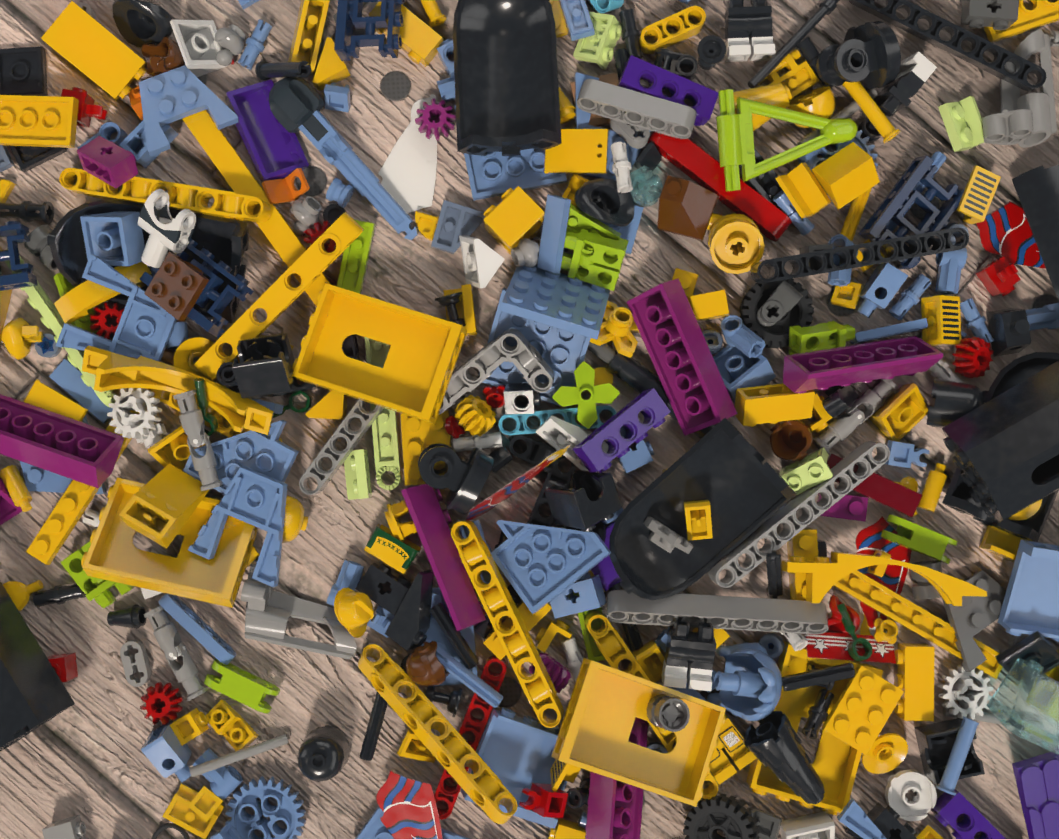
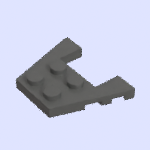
[942,570,1006,672]

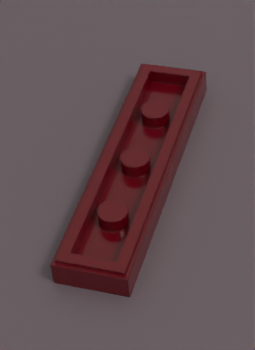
[827,453,923,517]

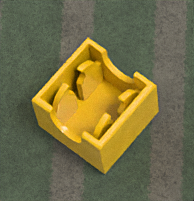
[483,186,545,255]

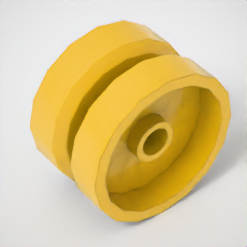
[707,213,765,274]

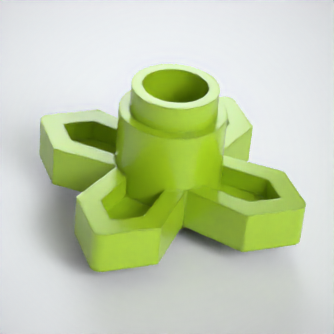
[552,361,620,429]

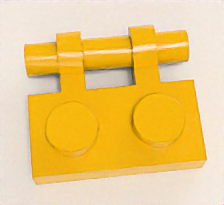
[762,49,819,101]

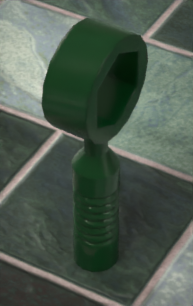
[194,378,218,436]
[272,391,312,419]
[837,603,872,661]

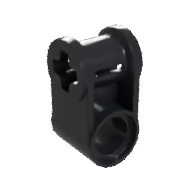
[654,48,698,81]

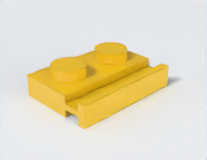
[162,784,225,839]

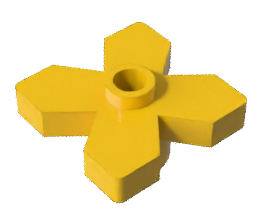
[590,301,640,358]

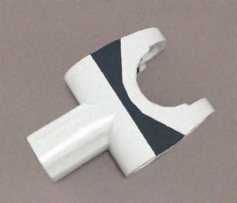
[138,189,196,268]

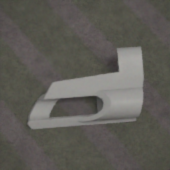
[982,29,1057,148]
[241,561,357,660]

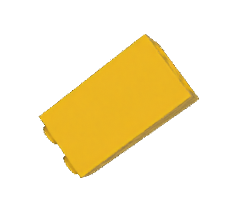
[41,1,147,101]

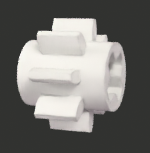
[136,421,167,448]

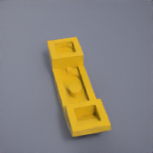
[54,262,151,324]

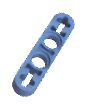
[158,593,237,665]

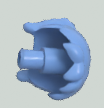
[707,642,782,721]

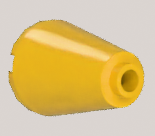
[733,83,792,132]

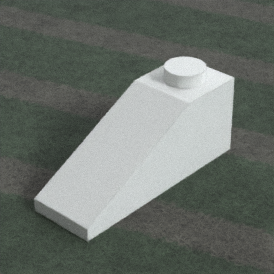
[536,416,608,471]

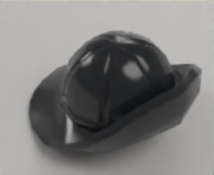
[112,0,173,48]
[574,178,635,226]

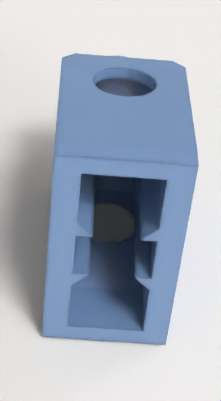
[857,262,908,318]
[141,720,192,782]

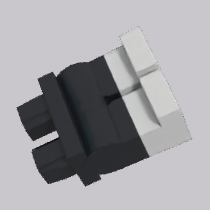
[725,0,776,62]
[873,51,937,117]
[661,619,717,691]

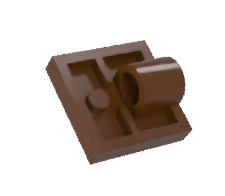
[144,252,209,322]

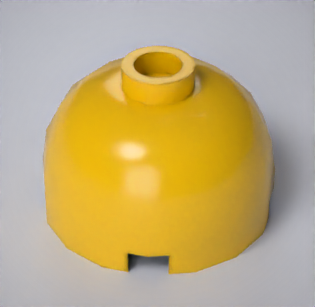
[786,86,835,131]
[282,495,308,543]

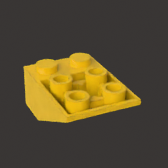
[119,463,210,549]

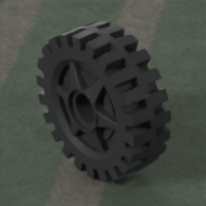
[739,279,814,348]
[683,794,760,839]

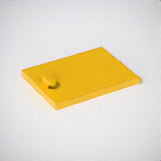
[544,129,608,174]
[23,379,88,422]

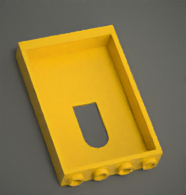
[292,283,467,424]
[81,478,259,608]
[746,641,883,815]
[551,658,726,807]

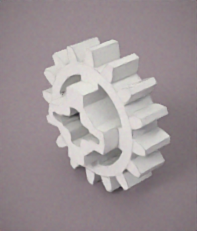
[107,388,162,439]
[938,665,994,720]

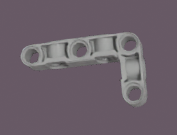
[438,328,554,414]

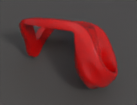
[828,595,860,634]

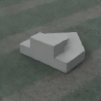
[643,516,693,554]

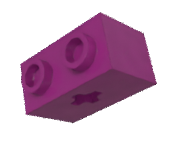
[77,136,139,188]

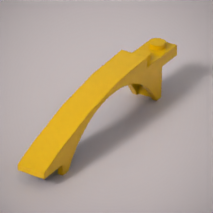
[82,345,274,435]
[782,551,987,606]

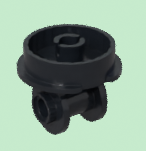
[816,21,901,91]
[418,443,494,515]

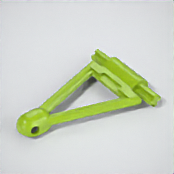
[716,89,858,191]

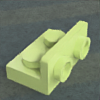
[573,11,622,70]
[938,96,984,152]
[779,447,833,495]
[344,449,372,500]

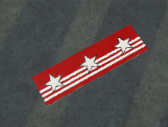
[805,632,896,664]

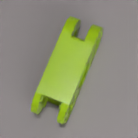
[880,514,958,564]
[204,659,280,714]

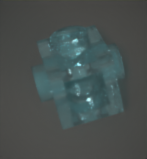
[630,165,663,207]

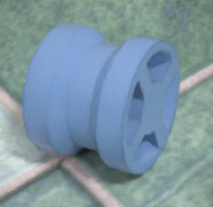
[326,178,354,208]

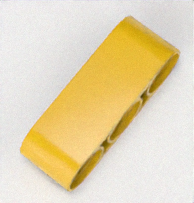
[639,6,706,55]

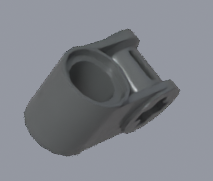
[757,280,803,327]

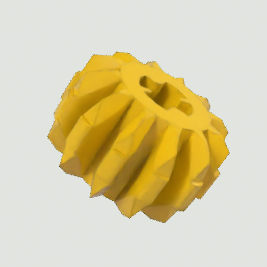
[454,395,496,437]

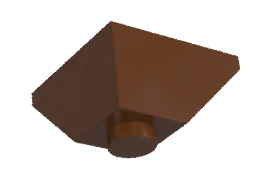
[657,175,719,241]

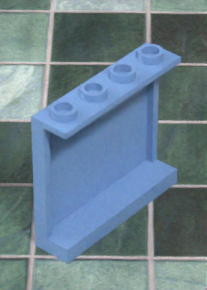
[998,539,1059,642]
[461,708,567,829]

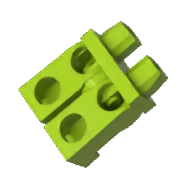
[561,229,629,291]
[789,320,855,355]
[60,541,135,609]

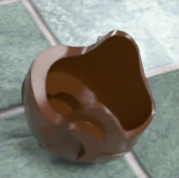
[141,37,185,77]
[770,420,813,462]
[406,641,450,686]

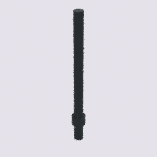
[748,0,840,88]

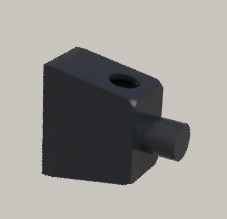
[986,308,1031,357]

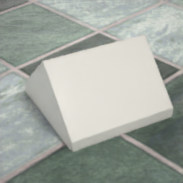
[170,20,227,77]
[459,235,505,288]
[780,812,835,839]

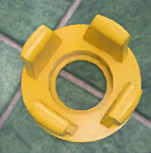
[384,500,417,541]

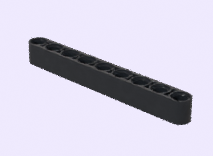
[848,0,1047,91]
[751,228,969,283]

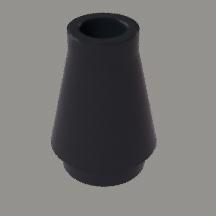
[107,604,147,629]

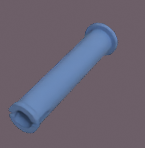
[936,716,979,795]

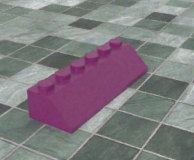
[627,278,737,436]
[783,336,943,394]
[0,394,124,488]
[401,484,487,631]
[585,717,648,839]

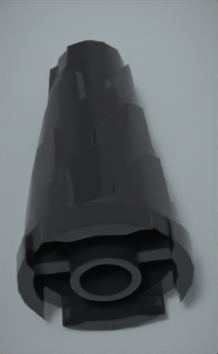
[743,711,825,804]

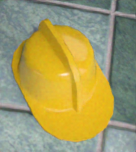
[334,588,374,638]

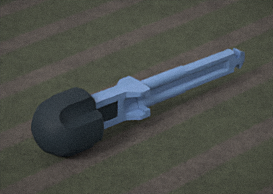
[269,77,418,240]

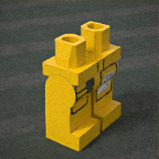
[710,714,757,785]

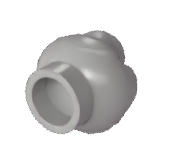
[214,24,246,66]
[290,196,322,236]
[511,238,540,268]

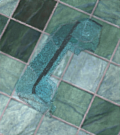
[986,658,1059,755]

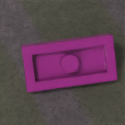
[817,493,868,522]

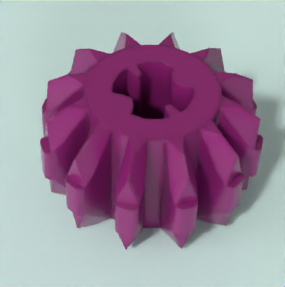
[415,98,456,141]
[529,653,571,693]

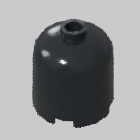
[927,379,985,428]
[297,725,351,782]

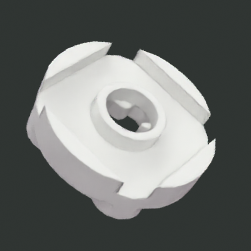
[885,770,937,821]

